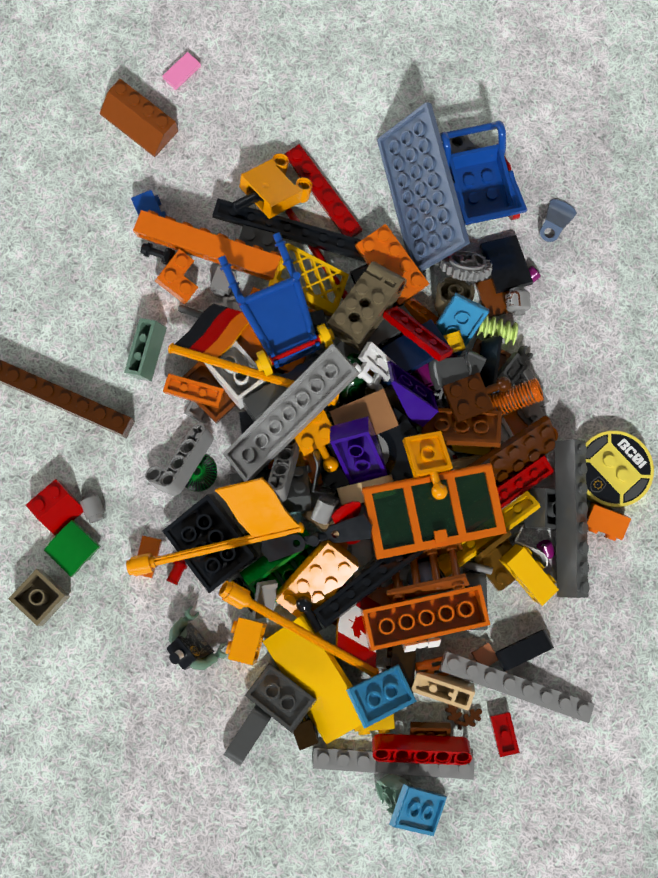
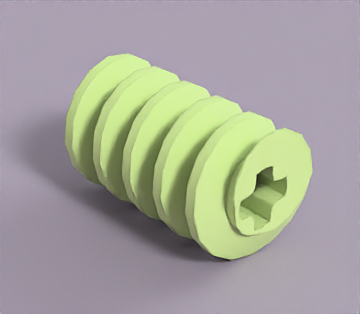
[476,315,518,346]

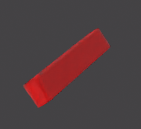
[372,734,472,765]

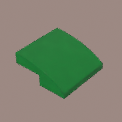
[44,520,101,577]

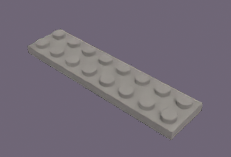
[223,344,360,482]

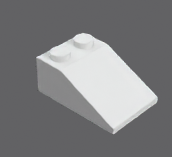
[204,341,270,410]

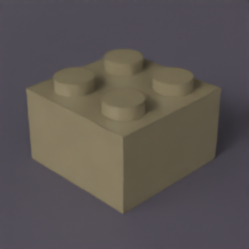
[8,569,70,626]

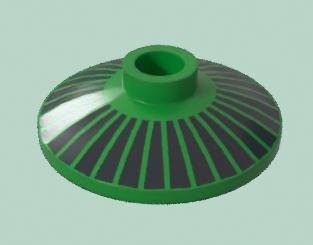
[185,455,217,492]

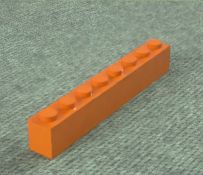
[133,210,281,281]

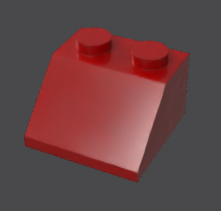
[26,479,83,536]

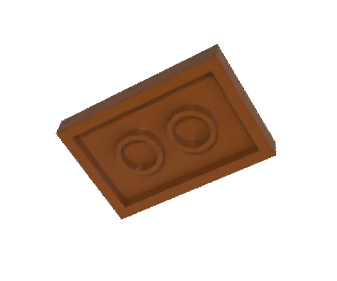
[182,361,236,424]

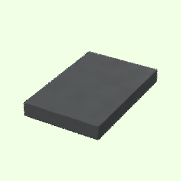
[245,663,317,733]

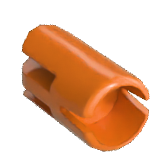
[415,656,451,676]

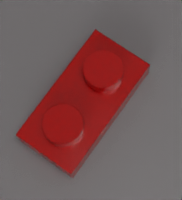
[489,712,520,757]

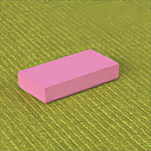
[162,52,201,90]

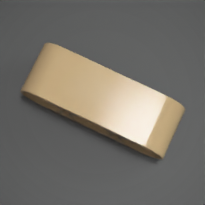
[337,474,397,506]

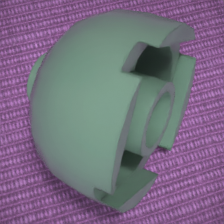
[375,774,413,815]

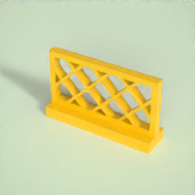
[268,243,349,316]

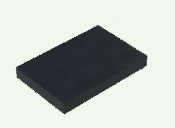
[480,235,533,294]

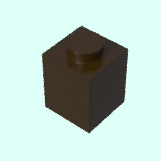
[293,717,319,750]

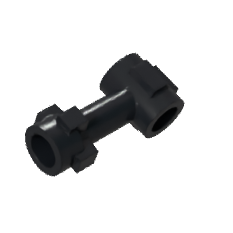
[140,242,176,265]

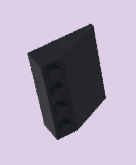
[162,494,260,593]

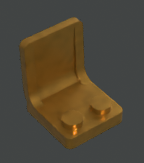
[475,531,515,591]

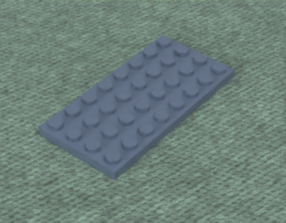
[377,102,470,272]

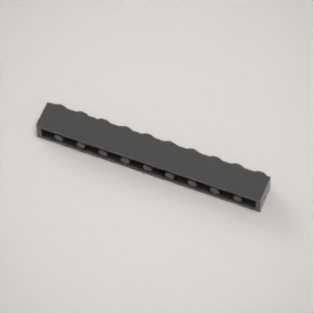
[243,305,415,422]

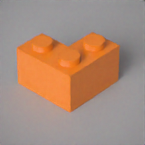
[155,248,198,304]

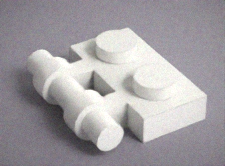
[353,342,394,391]

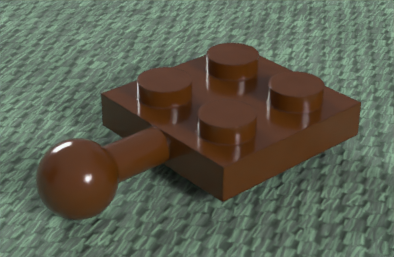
[442,373,512,423]

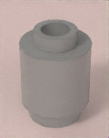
[80,493,105,523]

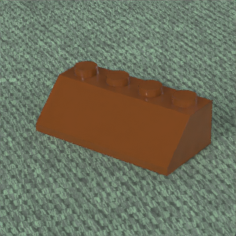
[100,79,178,157]

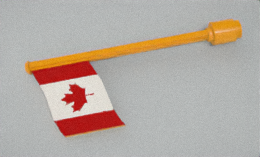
[219,581,381,677]

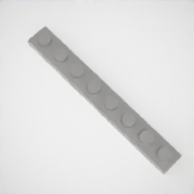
[439,651,595,723]
[313,747,475,780]

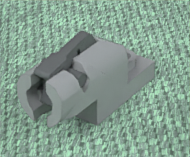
[517,369,549,426]

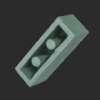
[124,318,167,381]

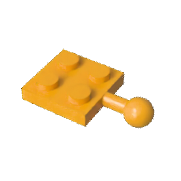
[294,409,338,472]
[402,431,453,500]

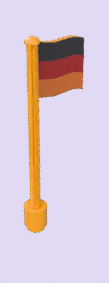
[168,303,340,406]

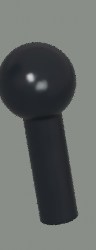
[296,596,323,633]

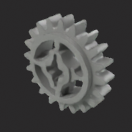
[440,250,492,282]

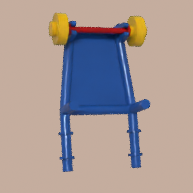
[218,232,335,377]

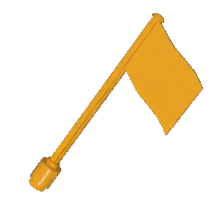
[126,478,305,576]

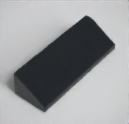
[480,336,503,387]

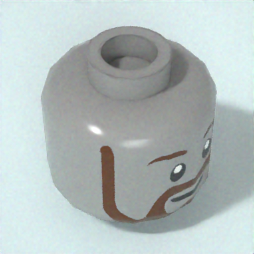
[505,287,531,316]

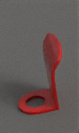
[331,501,361,544]

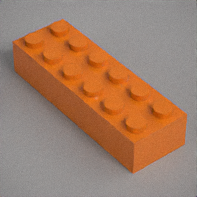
[361,585,490,651]

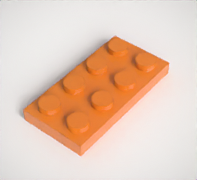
[355,224,429,307]

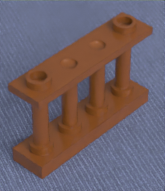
[386,534,470,602]

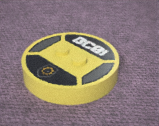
[586,431,654,509]

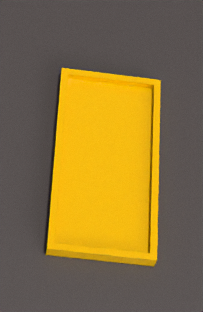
[262,614,362,744]

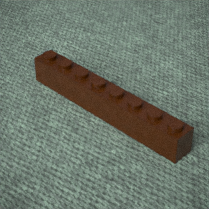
[0,360,135,439]

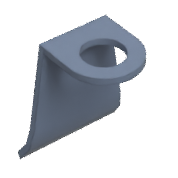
[540,199,577,242]

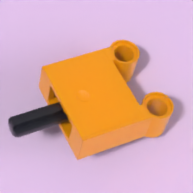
[231,153,312,219]

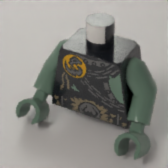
[166,606,228,670]

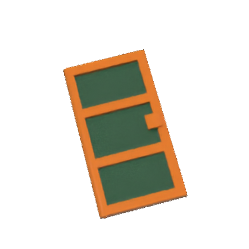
[362,463,507,560]

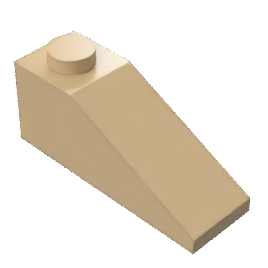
[411,672,475,711]

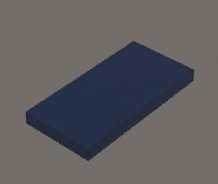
[380,319,450,388]

